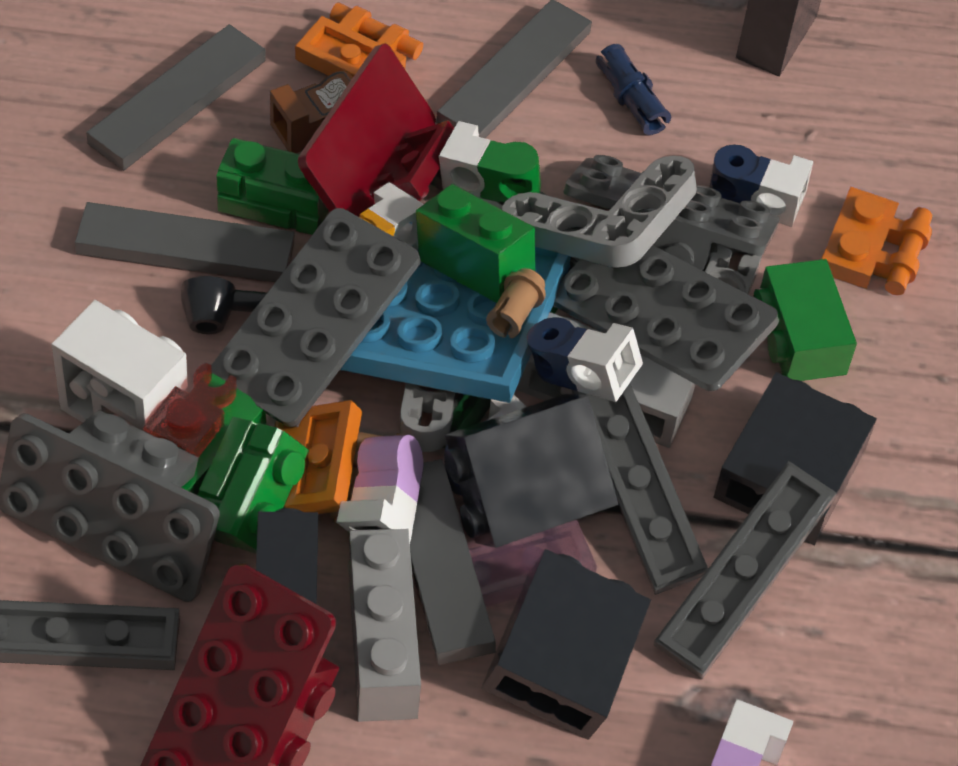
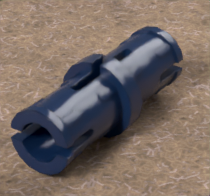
[595,44,672,135]

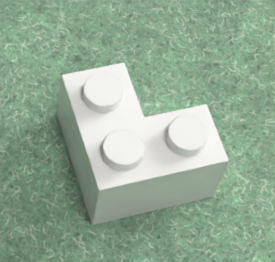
[51,300,188,432]

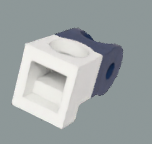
[709,144,813,227]
[527,317,643,402]

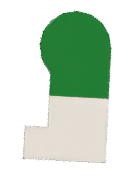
[439,121,541,202]

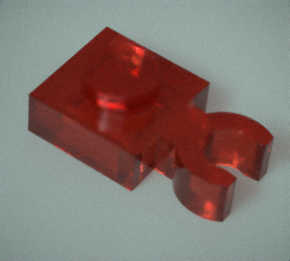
[144,363,237,457]

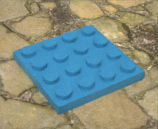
[340,222,571,403]

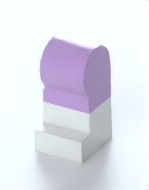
[336,435,423,542]
[711,699,794,766]

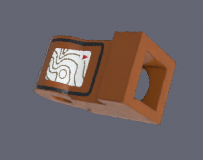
[270,71,353,153]

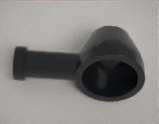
[181,276,268,334]

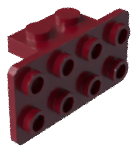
[298,43,454,217]
[140,564,340,766]

